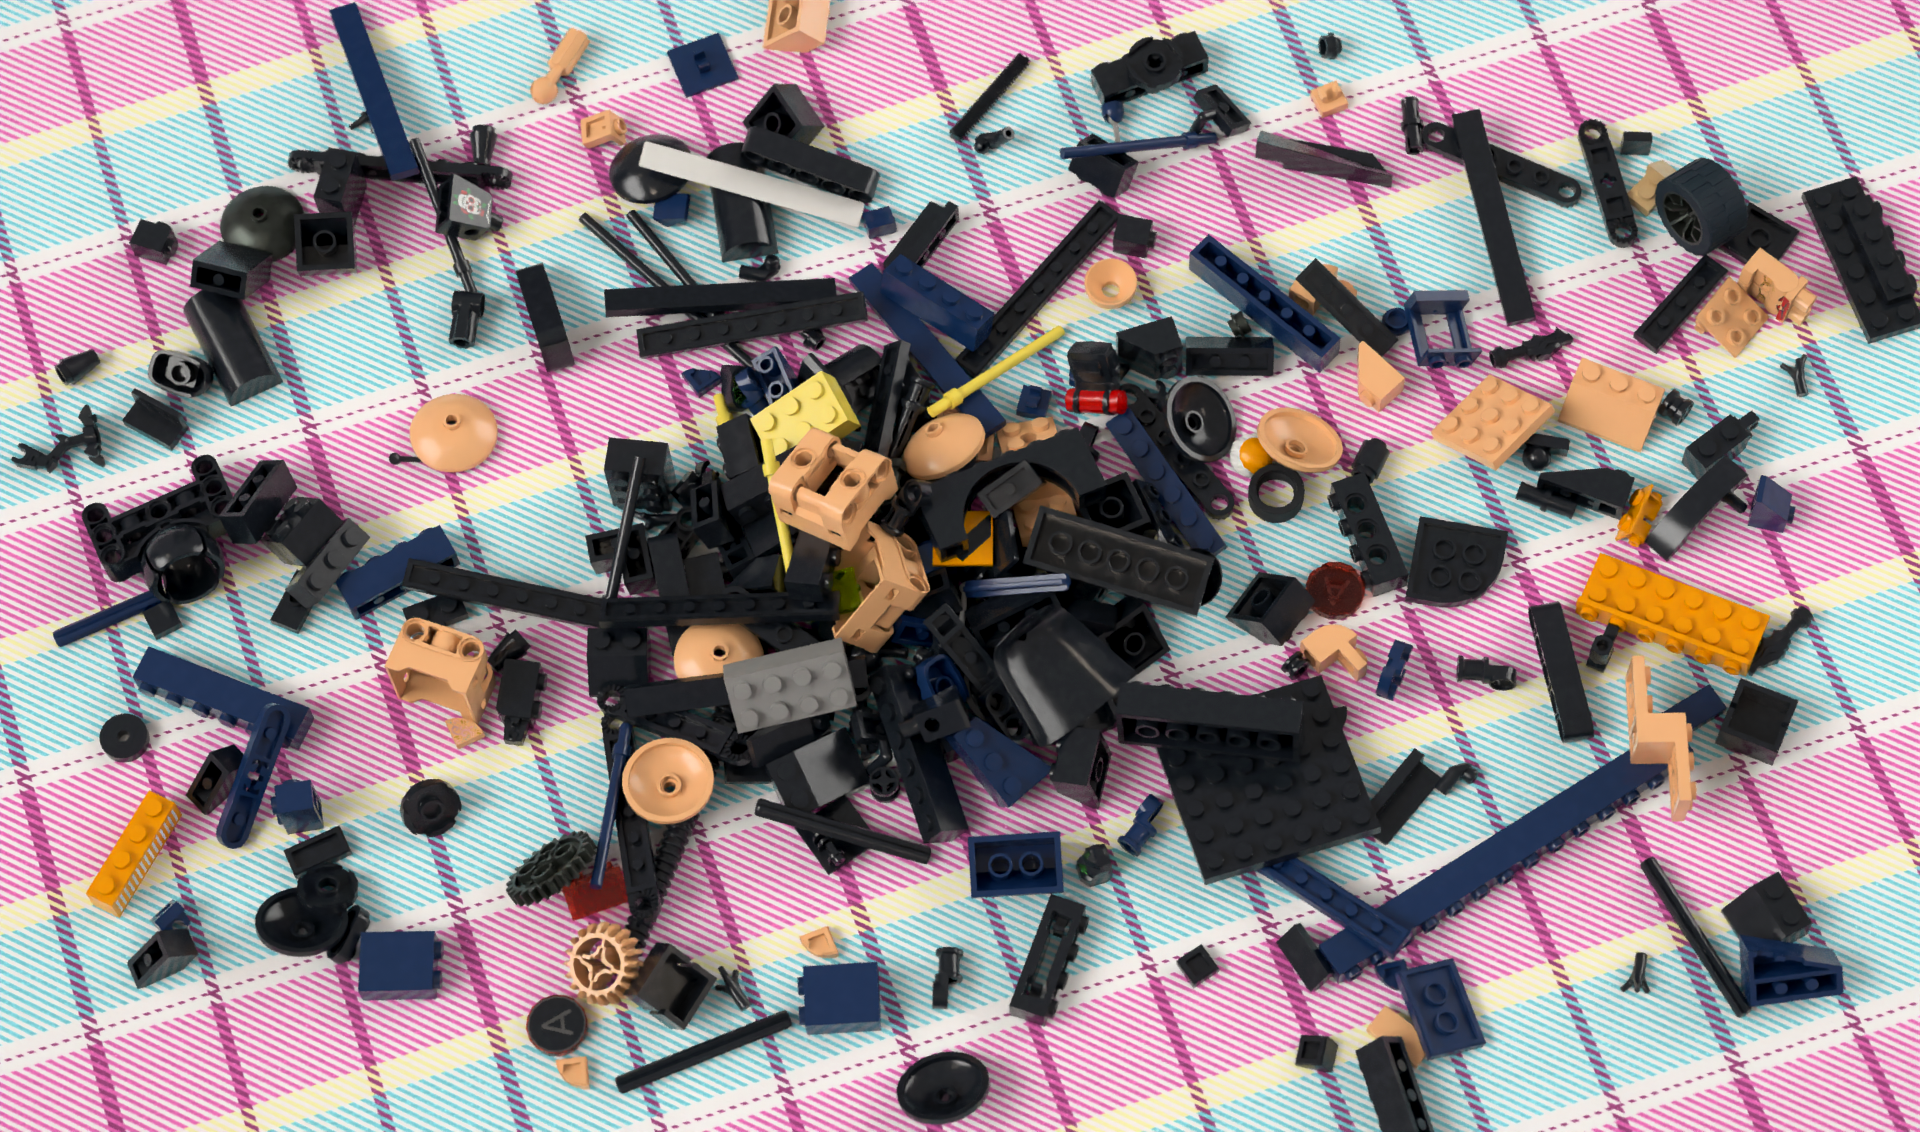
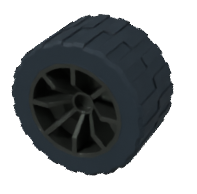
[1655,157,1748,256]

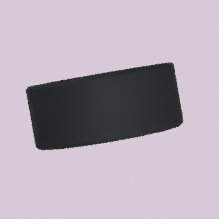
[1248,464,1305,523]

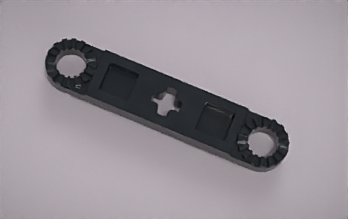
[1578,119,1638,248]

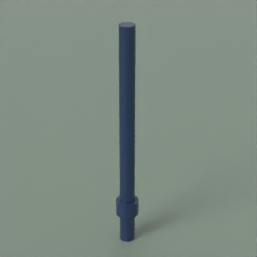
[1060,131,1217,159]
[590,723,633,890]

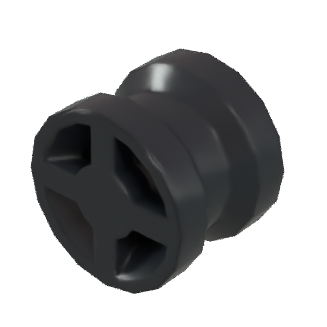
[1658,389,1694,426]
[869,766,900,803]

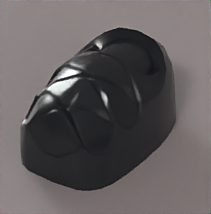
[148,350,214,398]

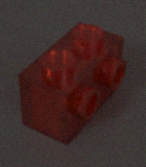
[562,860,628,921]

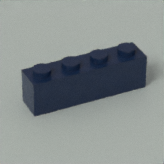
[880,254,994,352]
[335,525,460,620]

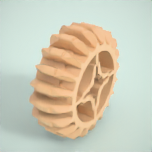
[563,922,644,1006]

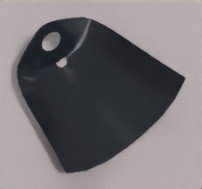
[994,604,1136,747]

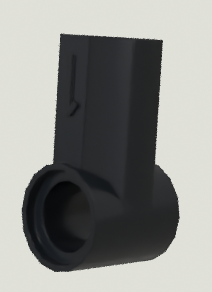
[449,290,485,349]

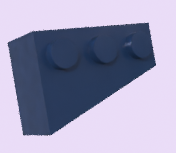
[944,717,1051,807]
[1739,934,1844,1007]

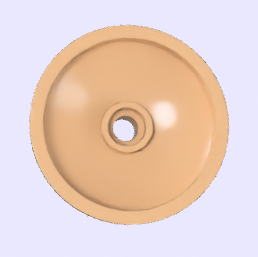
[410,394,498,472]
[1257,408,1343,473]
[902,413,985,480]
[674,624,764,679]
[622,738,714,824]

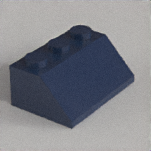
[968,831,1064,899]

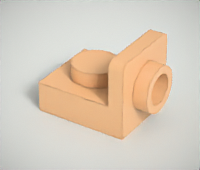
[580,109,627,149]

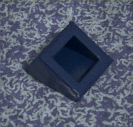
[653,193,691,227]
[862,206,897,239]

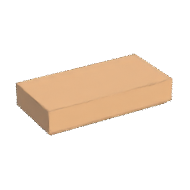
[1366,1005,1426,1069]

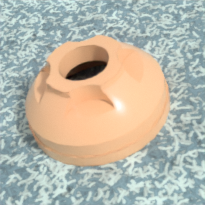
[1084,258,1137,309]

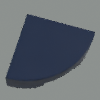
[682,368,722,398]
[1374,959,1407,991]

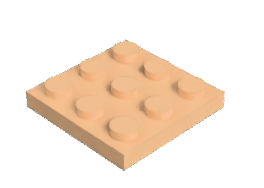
[1431,374,1555,471]

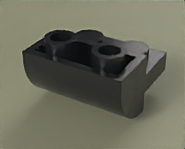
[824,344,882,414]

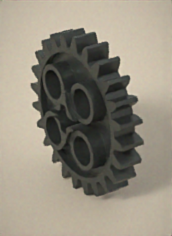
[505,831,597,907]

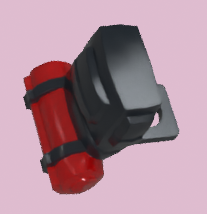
[1065,341,1131,416]

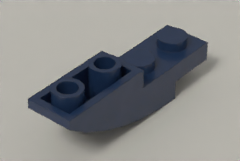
[751,346,801,405]

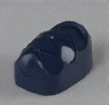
[915,654,970,703]

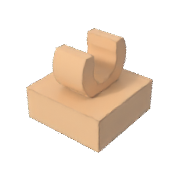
[1310,80,1348,118]

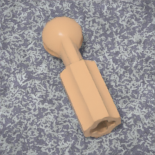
[530,27,591,104]

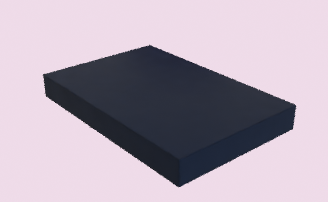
[1394,958,1486,1061]

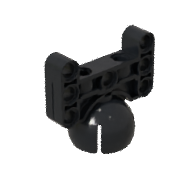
[82,454,233,605]

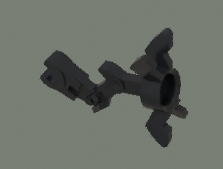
[11,405,105,474]

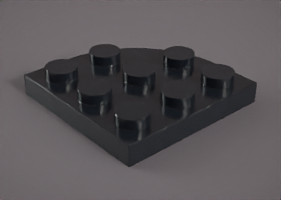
[1405,516,1508,607]

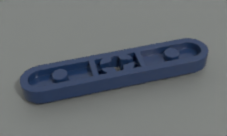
[216,703,291,849]

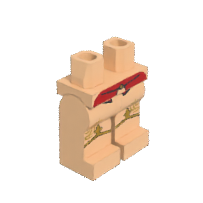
[1737,248,1817,326]

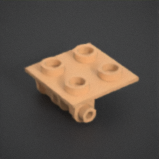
[1694,276,1769,358]

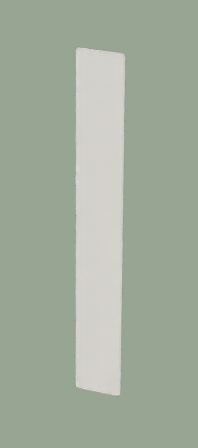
[639,141,864,228]

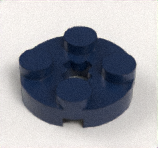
[1376,639,1414,701]

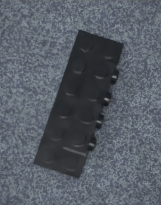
[1801,176,1920,344]

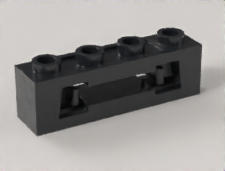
[1009,894,1090,1027]

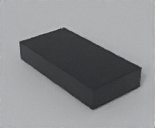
[283,825,353,880]
[1276,923,1335,992]

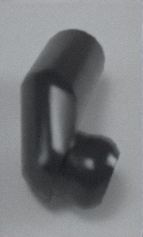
[739,255,781,282]

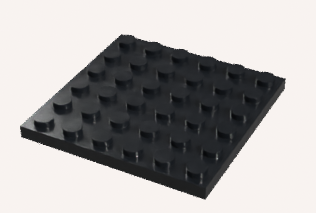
[1155,675,1381,885]

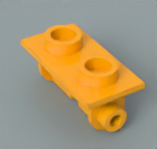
[1615,484,1663,547]

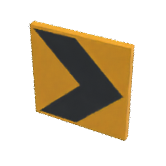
[933,511,993,566]

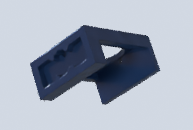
[1404,290,1482,369]

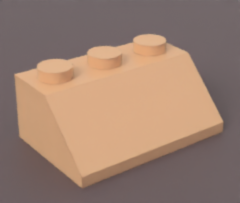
[763,0,830,53]
[1558,358,1665,453]

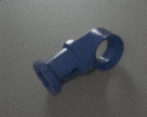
[735,367,769,416]
[1117,794,1164,857]

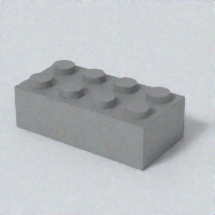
[723,638,857,734]

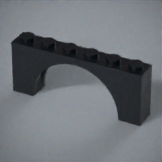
[914,427,1107,563]

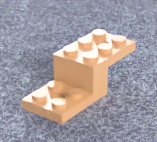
[996,417,1077,547]
[1625,656,1697,821]

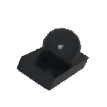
[1519,433,1570,472]

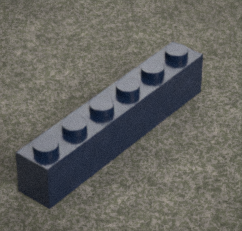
[1189,234,1341,373]
[133,646,315,750]

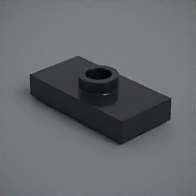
[270,570,313,634]

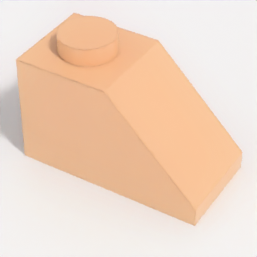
[1357,341,1405,413]

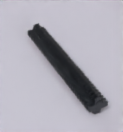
[949,53,1030,143]

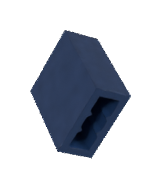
[358,931,444,1001]
[797,962,881,1035]

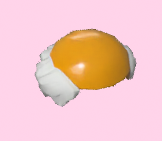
[1229,433,1273,477]

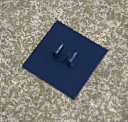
[666,32,739,98]

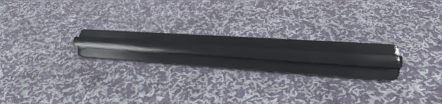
[754,798,931,864]
[1641,857,1752,1018]
[615,1010,792,1094]

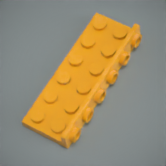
[1575,553,1770,677]

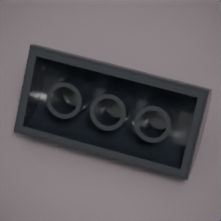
[706,142,779,263]
[183,290,283,407]

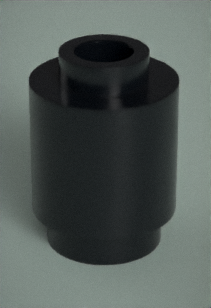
[1351,438,1390,484]

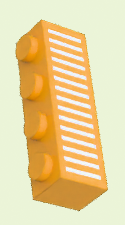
[85,790,182,918]

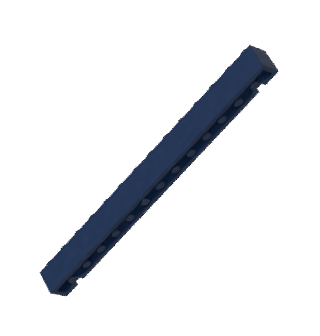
[1318,744,1694,984]

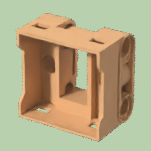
[768,428,899,551]
[831,521,930,653]
[384,618,496,725]

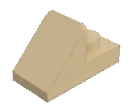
[1627,160,1677,217]

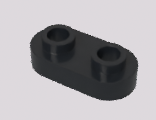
[327,905,370,965]

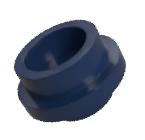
[1382,308,1409,336]

